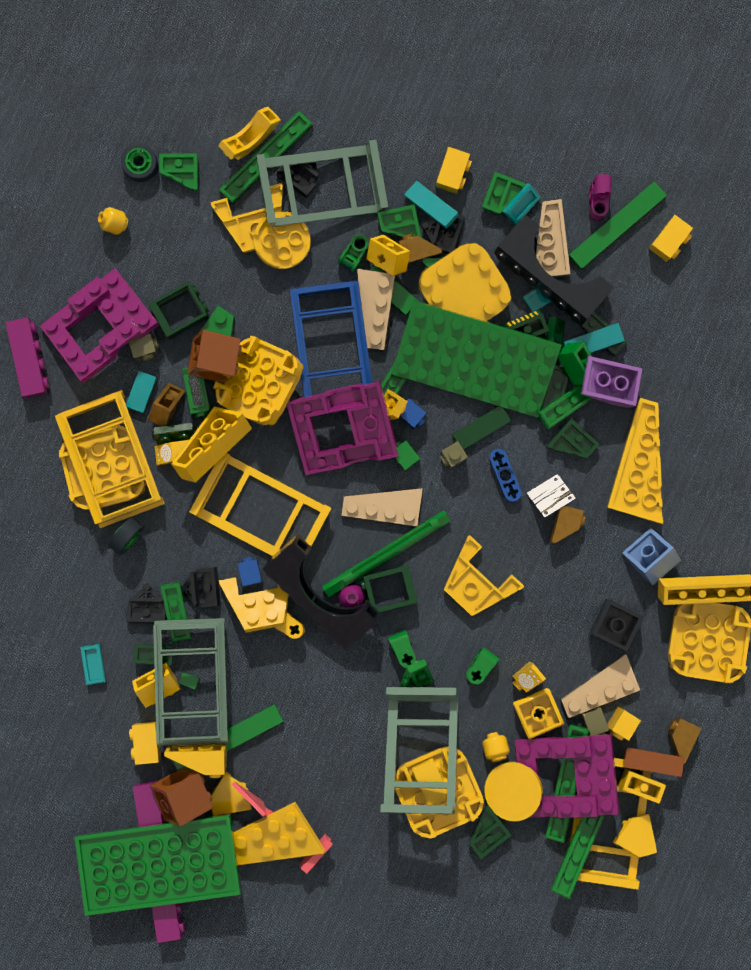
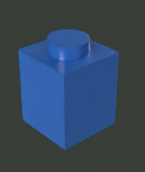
[399,399,427,429]
[238,557,263,586]

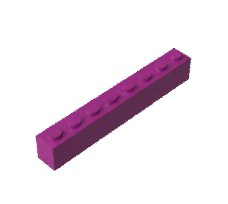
[133,780,185,943]

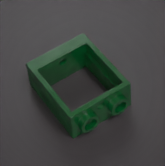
[148,282,209,340]
[361,565,418,612]

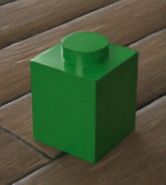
[394,441,420,471]

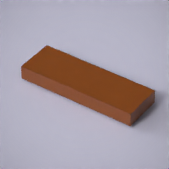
[623,747,684,777]

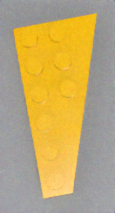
[607,398,663,524]
[233,802,325,865]

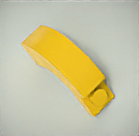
[218,107,281,160]

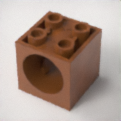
[187,330,242,383]
[150,767,213,827]

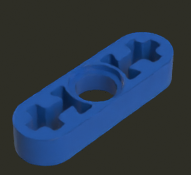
[489,449,521,502]

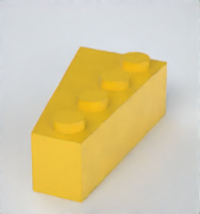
[171,407,252,483]

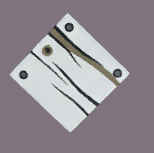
[527,474,576,517]

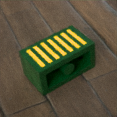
[503,309,549,336]

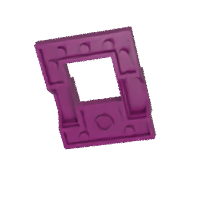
[40,268,159,383]
[287,381,399,475]
[515,734,620,818]

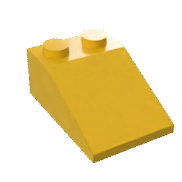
[164,743,227,778]

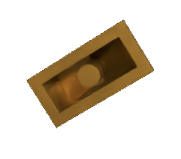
[399,233,442,263]
[148,383,186,427]
[550,506,586,543]
[668,717,702,764]

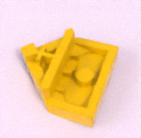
[211,771,252,816]
[613,814,657,857]

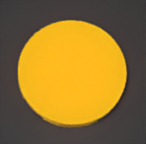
[253,212,311,269]
[485,762,543,821]

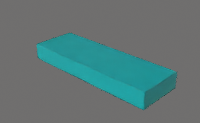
[404,181,459,229]
[564,323,625,353]

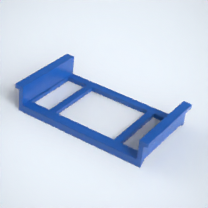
[290,280,372,397]

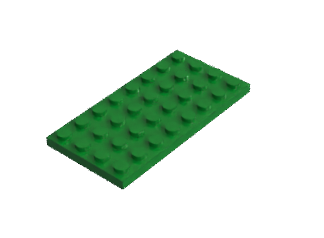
[392,300,562,417]
[74,814,241,916]

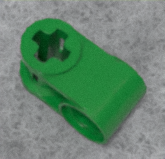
[337,235,369,273]
[388,630,416,668]
[466,647,499,684]

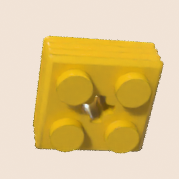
[513,688,564,739]

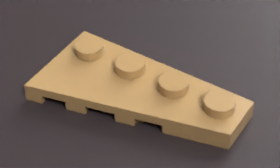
[536,199,571,277]
[357,269,395,350]
[341,488,423,526]
[561,654,640,718]

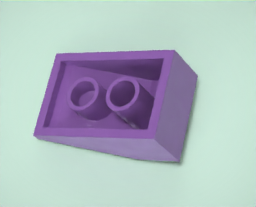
[581,356,642,408]

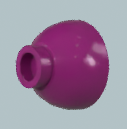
[339,584,366,607]

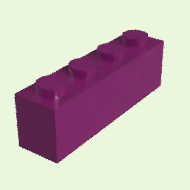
[5,317,50,399]

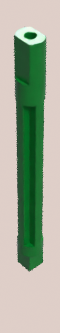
[322,510,451,597]

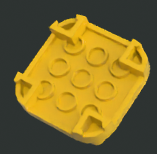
[419,243,511,321]
[213,336,303,425]
[59,424,146,510]
[668,603,751,683]
[395,746,484,839]

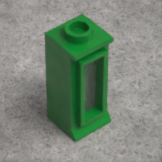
[182,368,211,418]

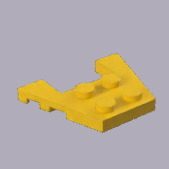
[210,183,283,253]
[443,535,524,616]
[219,577,289,633]

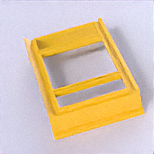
[55,390,165,528]
[189,453,331,556]
[570,758,651,889]

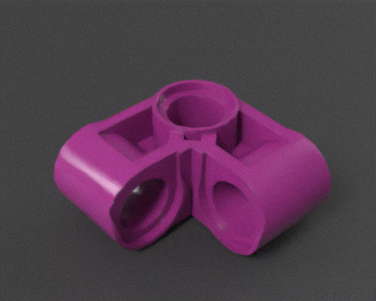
[589,174,612,221]

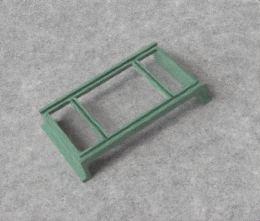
[256,140,388,227]
[153,618,228,746]
[380,687,458,814]

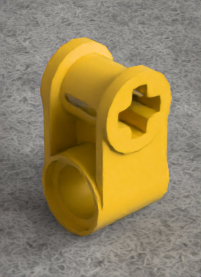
[274,612,305,639]

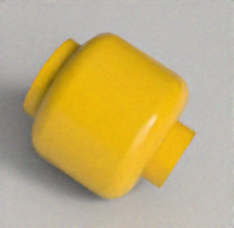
[98,207,128,235]
[482,732,510,762]

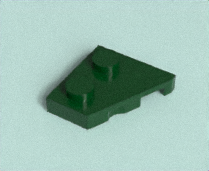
[546,418,600,459]
[468,805,511,859]

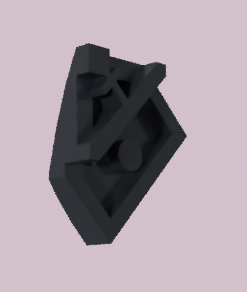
[276,162,319,198]
[421,216,465,253]
[181,567,221,608]
[126,583,166,624]

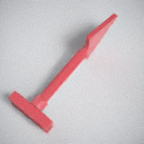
[232,782,333,874]

